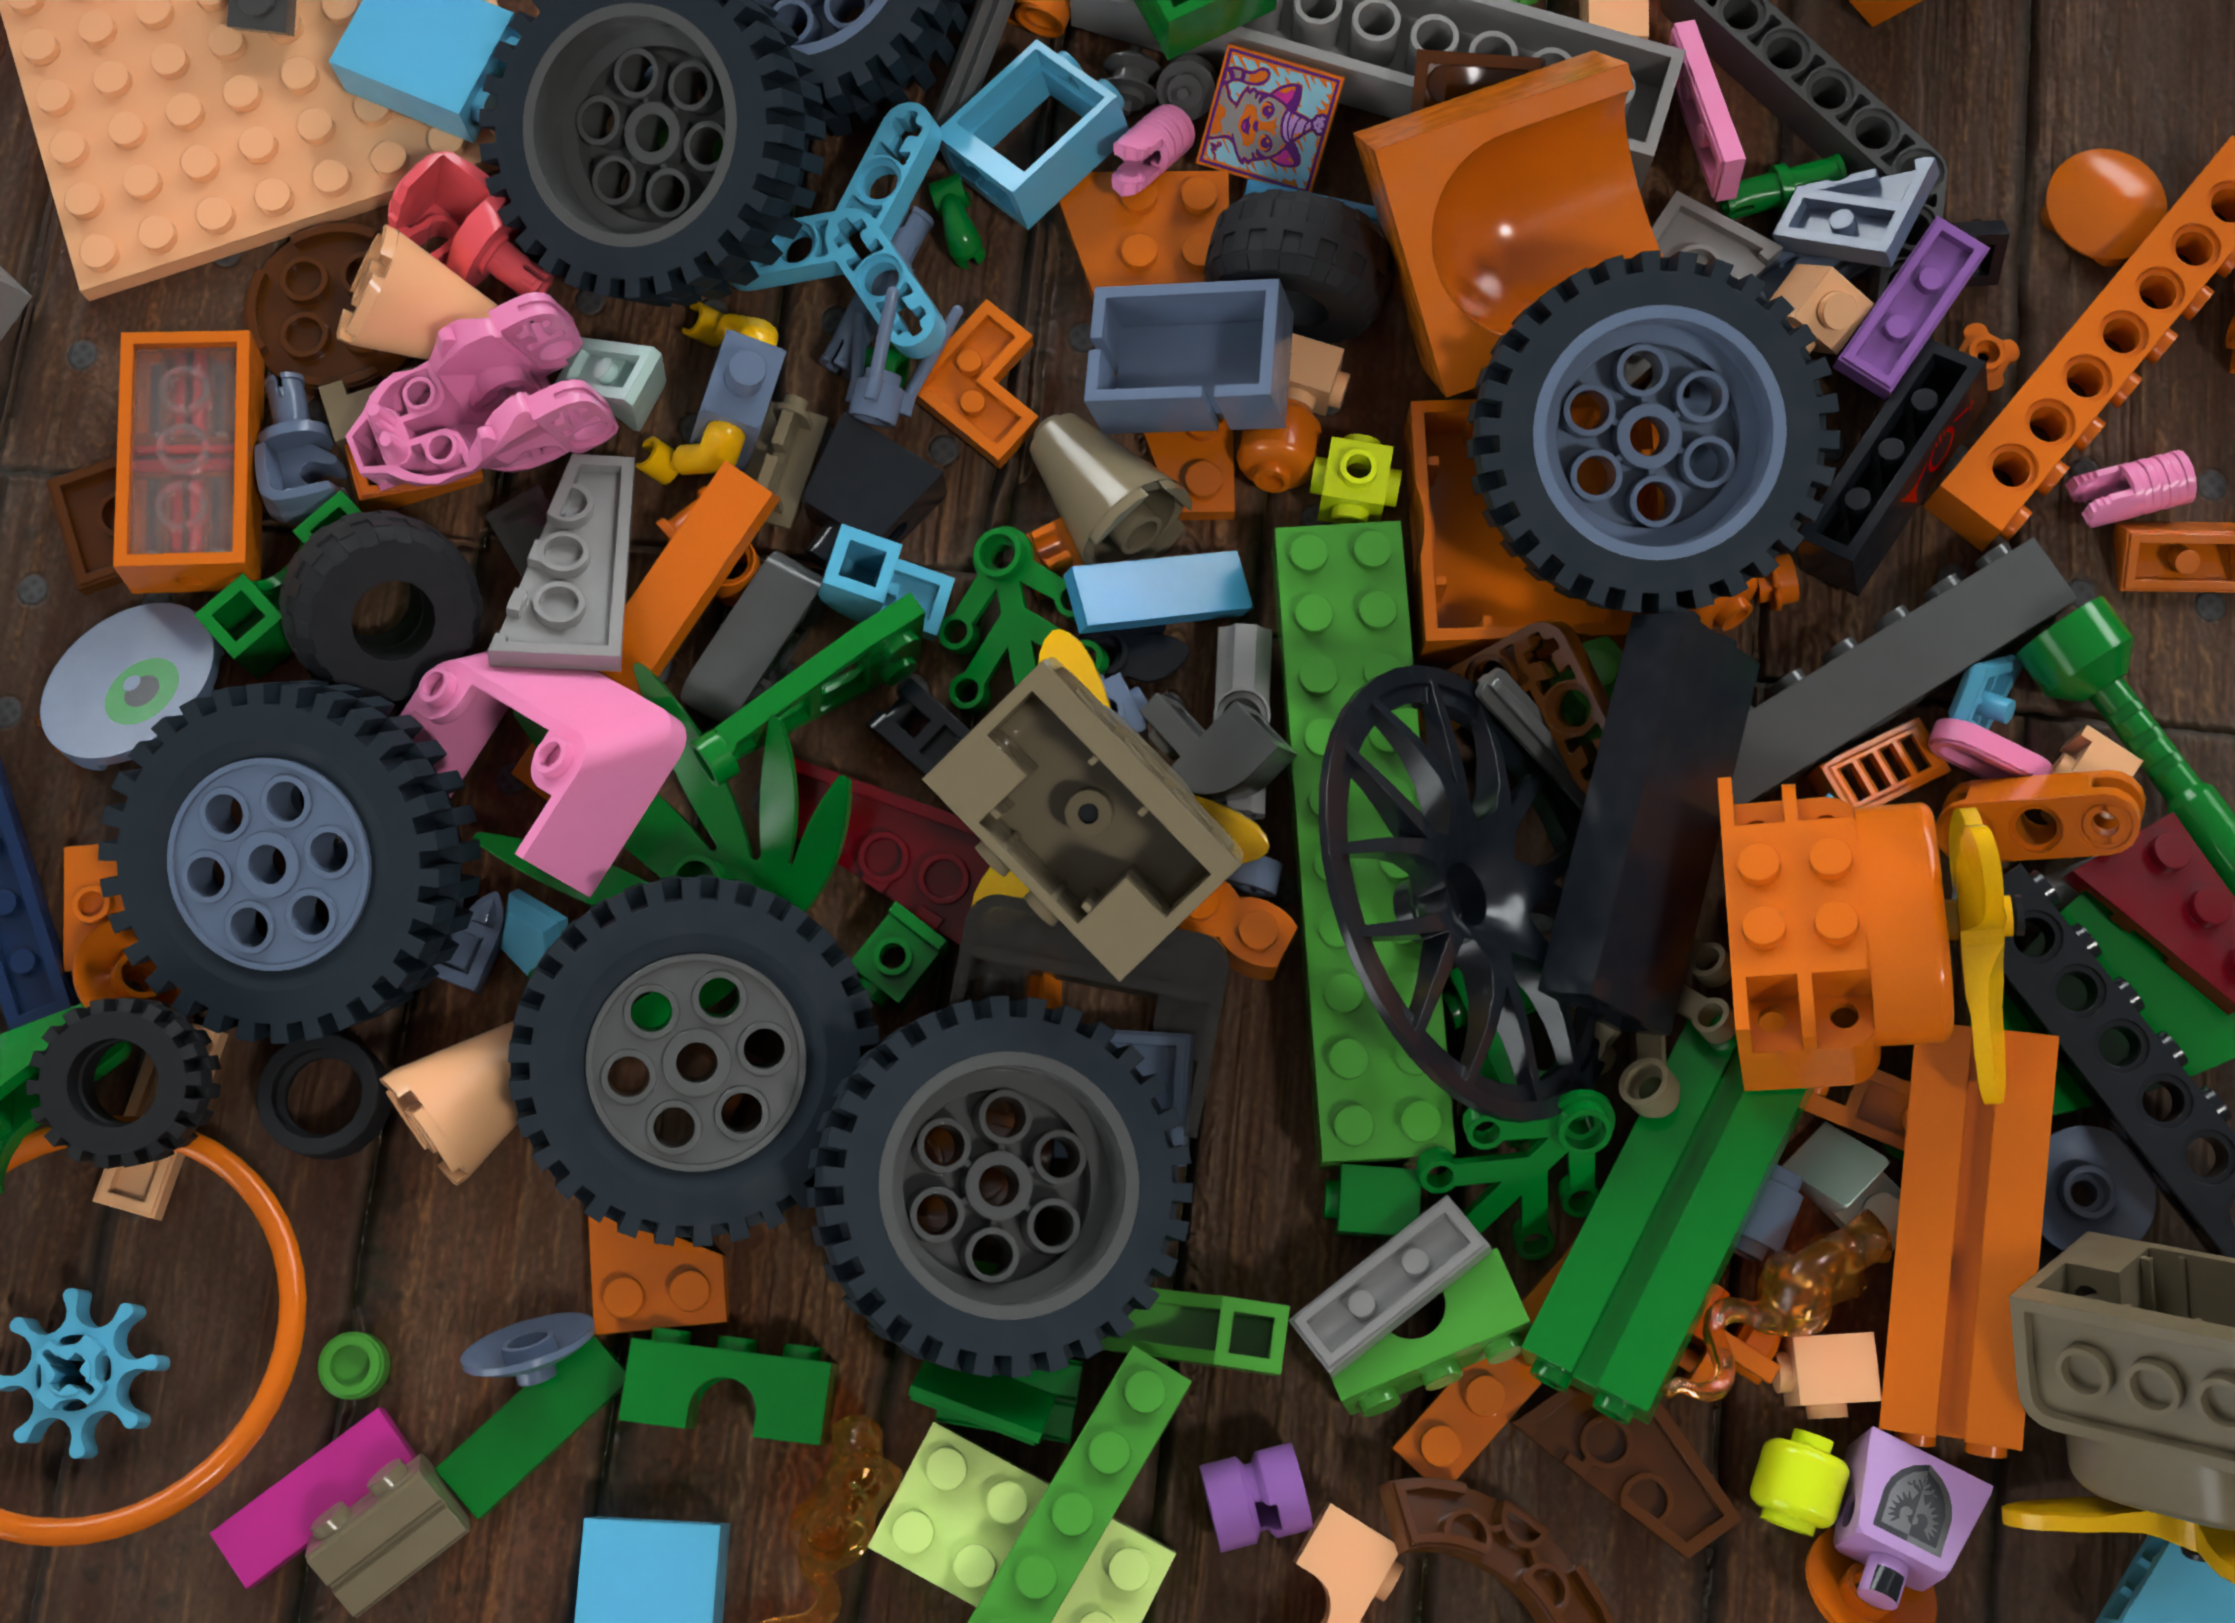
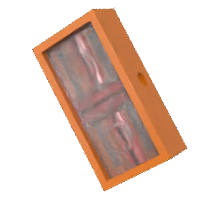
[113,330,265,594]

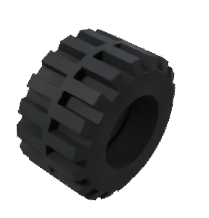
[27,998,221,1169]

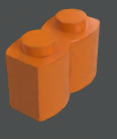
[1170,881,1298,981]

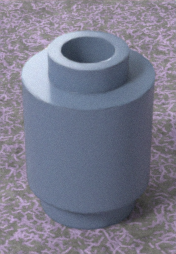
[1734,1165,1804,1263]

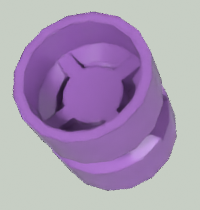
[1199,1442,1313,1553]

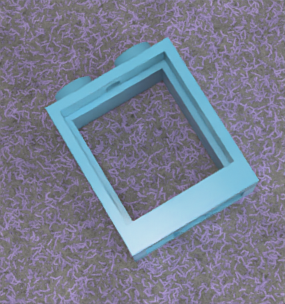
[940,39,1129,230]

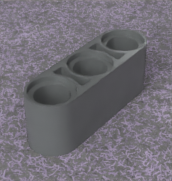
[680,551,826,724]

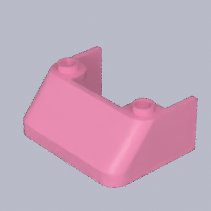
[399,651,687,898]

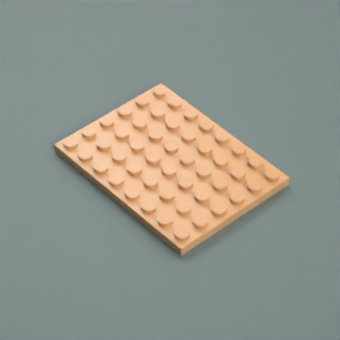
[0,0,500,301]

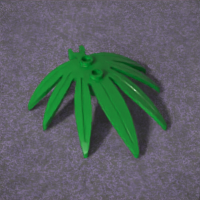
[473,663,852,1027]

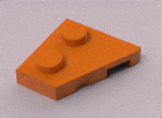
[588,1216,731,1336]

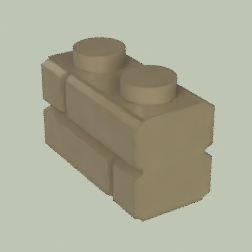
[305,1453,471,1618]

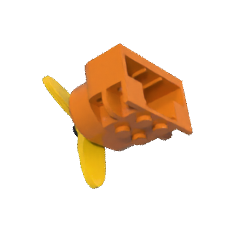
[1717,777,2025,1105]

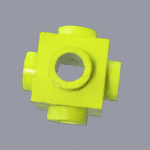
[1309,434,1402,524]

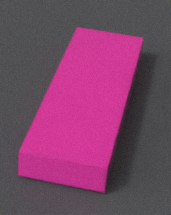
[209,1407,417,1589]

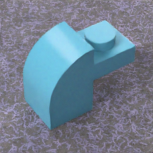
[818,524,955,641]

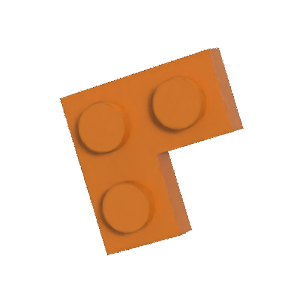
[906,299,1040,469]

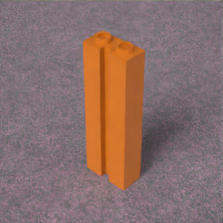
[1879,1024,2059,1459]

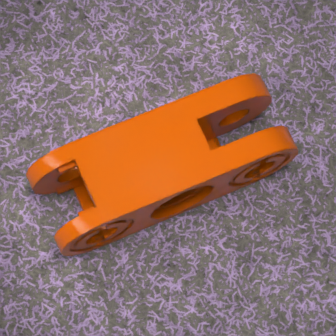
[1935,770,2146,862]

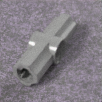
[1212,623,1273,820]

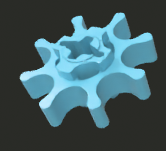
[0,1288,171,1459]

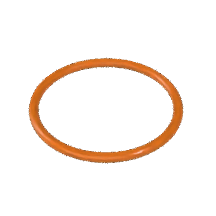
[0,1115,307,1547]

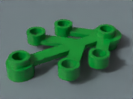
[938,526,1109,714]
[1416,1089,1616,1261]

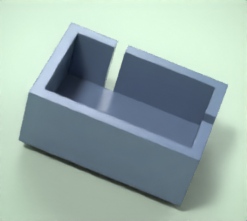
[1084,278,1294,434]

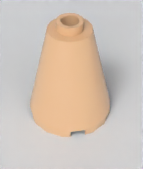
[336,224,499,360]
[380,1021,518,1186]

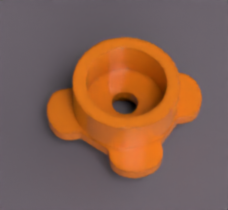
[1958,323,2020,393]

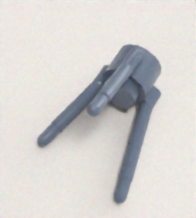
[845,286,963,428]

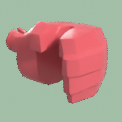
[388,151,555,296]

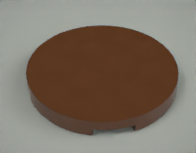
[244,222,414,397]

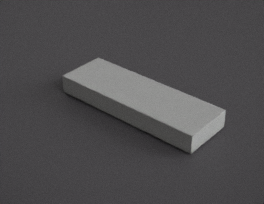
[1288,1195,1492,1378]

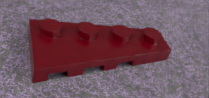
[794,758,997,961]

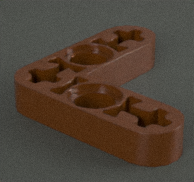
[1417,620,1610,793]

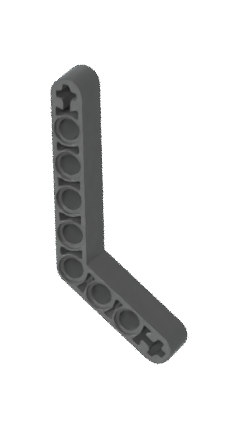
[1660,0,1948,386]

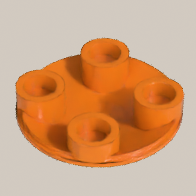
[2041,149,2167,267]

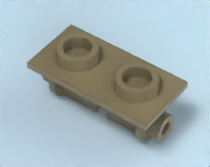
[745,394,829,531]

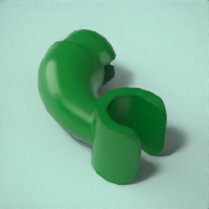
[929,173,986,270]

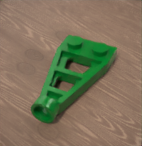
[689,592,925,787]

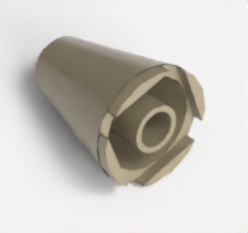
[1030,413,1192,565]

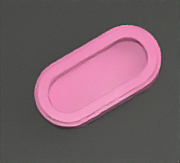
[1928,718,2053,779]

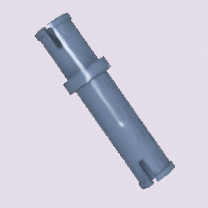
[819,206,934,380]

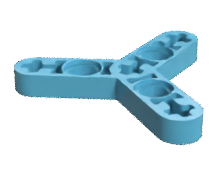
[728,102,946,359]

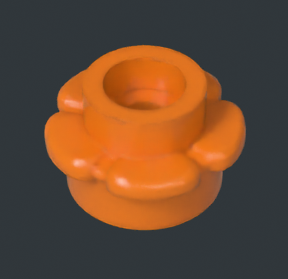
[1754,553,1799,611]

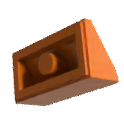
[2113,521,2235,593]

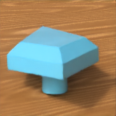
[1948,654,2023,730]
[500,888,568,976]

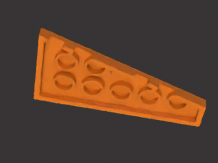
[1058,170,1235,520]

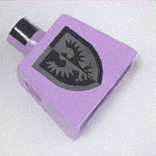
[1833,1426,1994,1610]

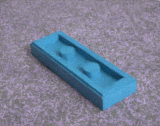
[1063,550,1254,634]

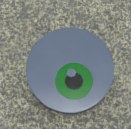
[40,603,225,771]

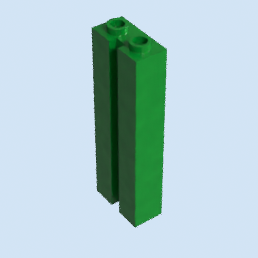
[1521,1010,1814,1425]

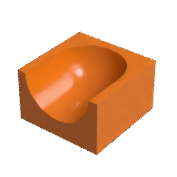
[1353,50,1663,398]

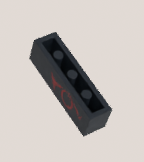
[1798,339,1988,596]

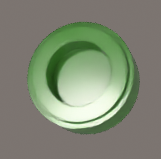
[318,1332,391,1400]

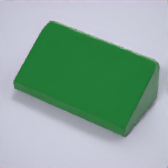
[908,1360,1055,1446]

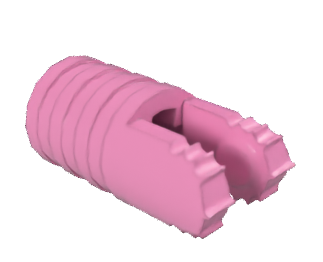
[1111,104,1195,197]
[2064,449,2197,529]

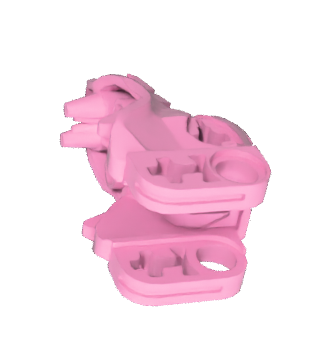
[345,292,619,491]

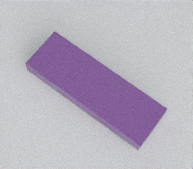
[1833,215,1990,401]

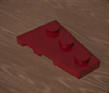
[2061,812,2235,1015]

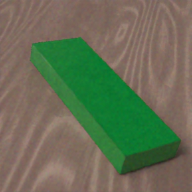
[435,1335,626,1520]

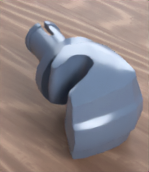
[254,372,352,527]

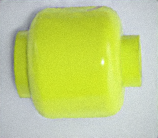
[1750,1428,1850,1537]

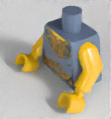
[635,301,787,485]

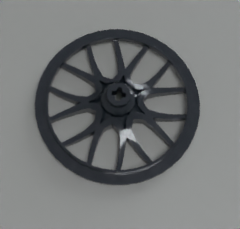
[1318,665,1606,1123]

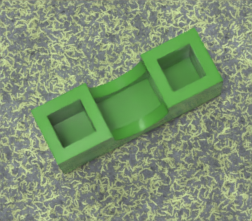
[1331,1248,1532,1417]

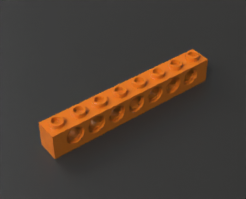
[1922,135,2235,552]

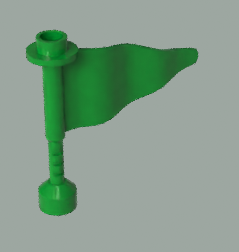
[1879,596,2235,1161]

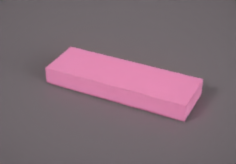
[1668,19,1746,202]

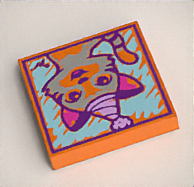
[1196,43,1346,193]

